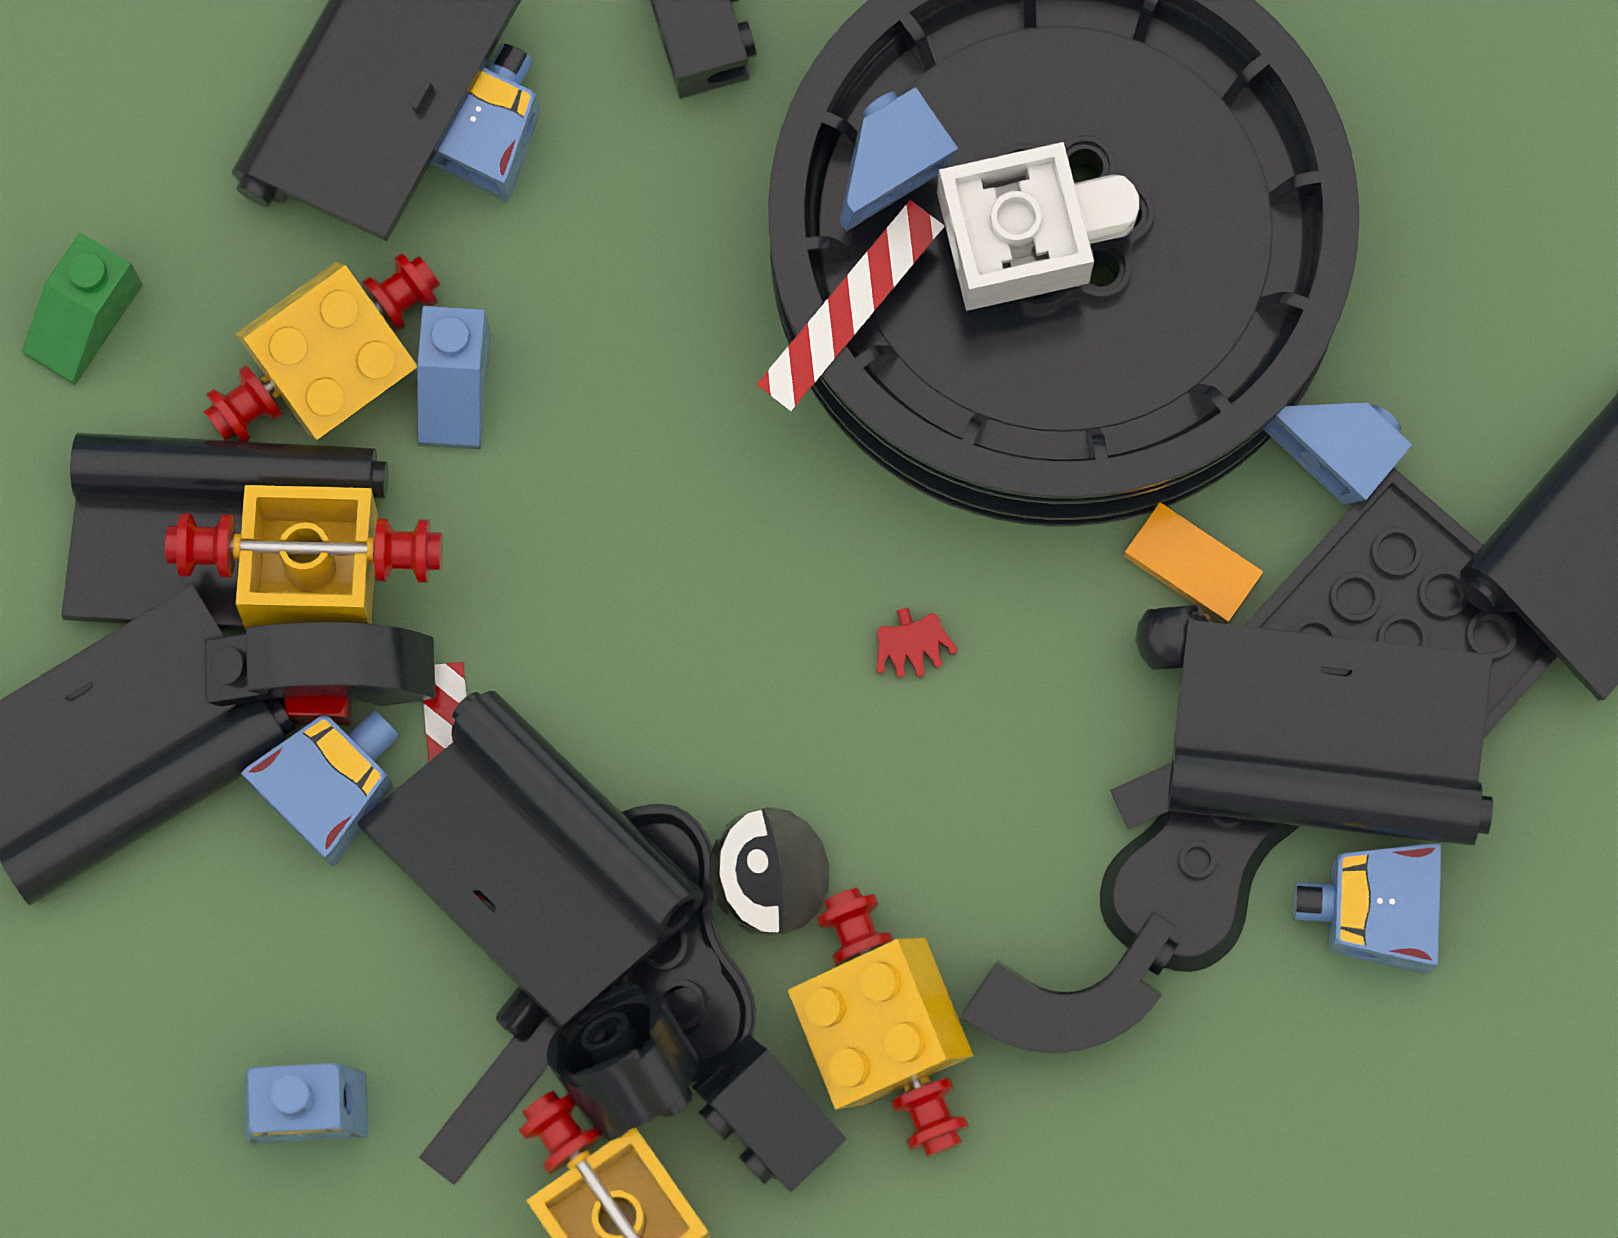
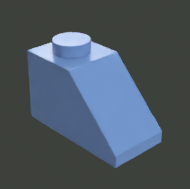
[839,87,958,231]
[417,306,491,449]
[1263,402,1412,505]

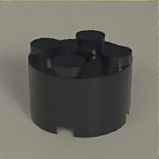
[546,985,698,1140]

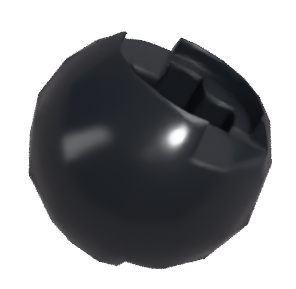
[1135,605,1211,670]

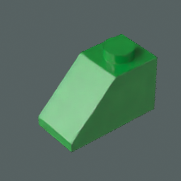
[22,232,143,385]

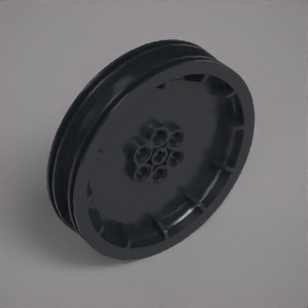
[768,0,1360,527]

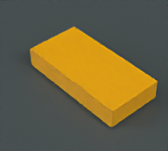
[1124,503,1263,624]

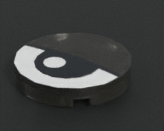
[709,807,829,936]

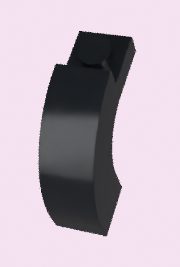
[206,622,436,707]
[961,911,1179,1053]

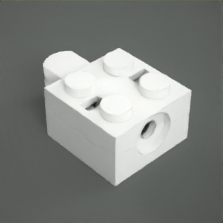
[937,142,1139,311]

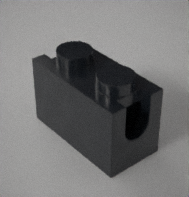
[650,0,757,99]
[692,1034,847,1193]

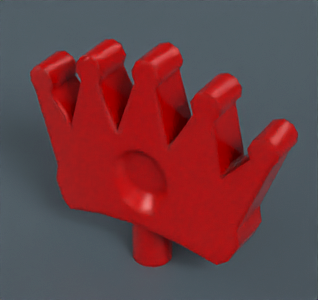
[876,607,958,678]

